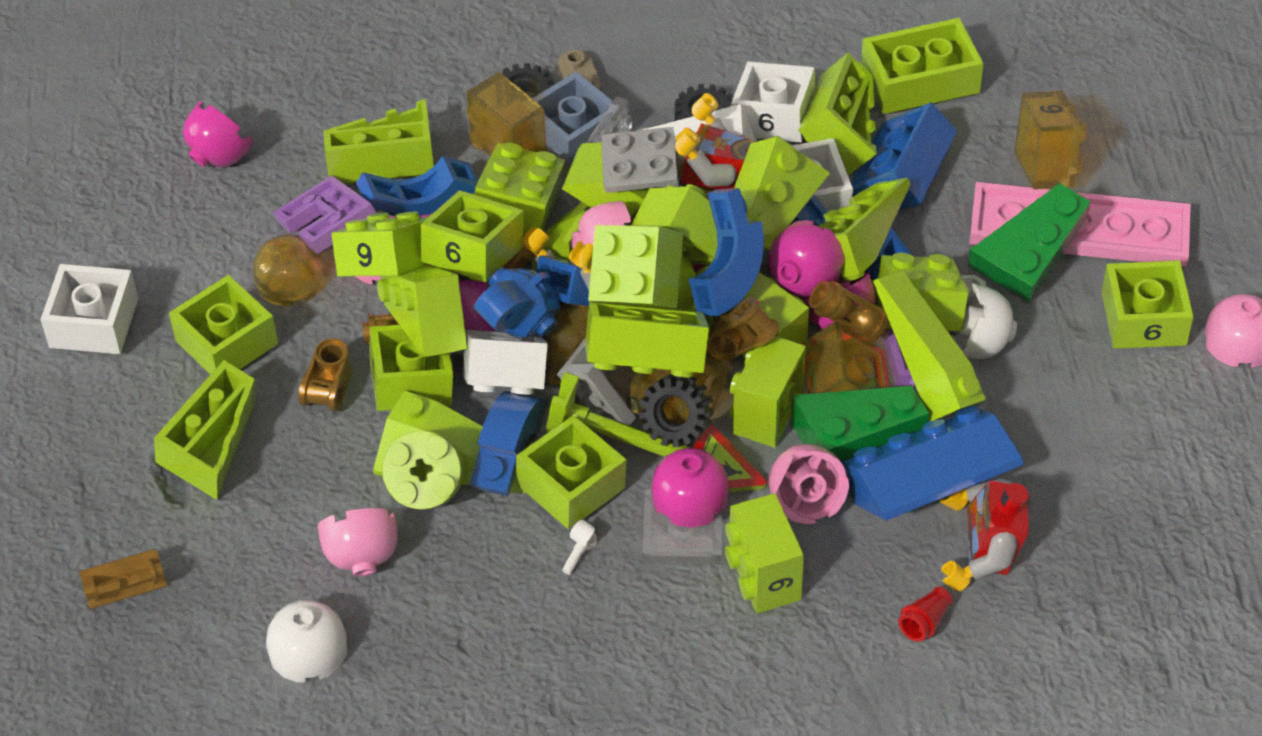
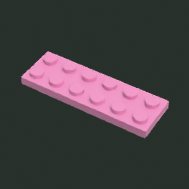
[969,182,1191,267]

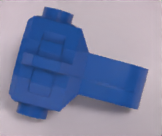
[474,267,561,338]

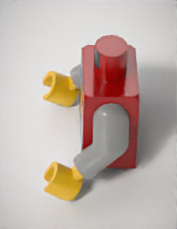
[675,93,754,189]
[940,479,1029,591]

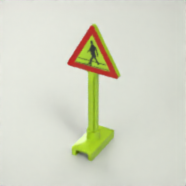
[545,372,767,492]

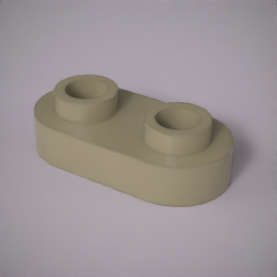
[558,50,601,91]

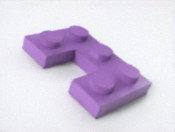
[273,175,376,254]

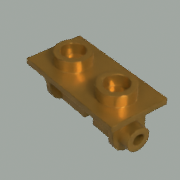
[79,548,167,609]

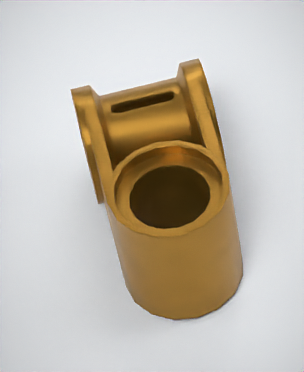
[706,296,780,361]
[298,338,352,412]

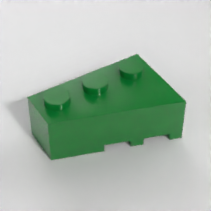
[967,183,1091,302]
[790,386,929,465]

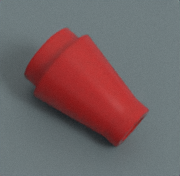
[898,587,953,642]

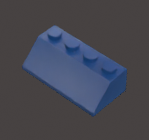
[842,406,1024,521]

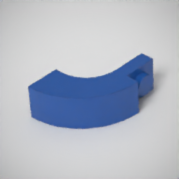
[356,156,479,217]
[689,188,764,316]
[470,391,547,496]

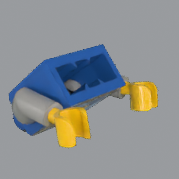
[523,227,593,306]

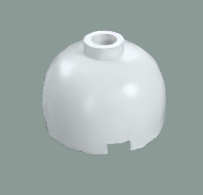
[950,283,1017,360]
[266,600,347,682]

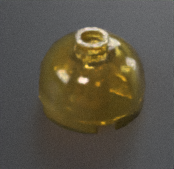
[253,234,326,306]

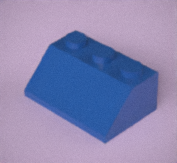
[850,102,957,211]

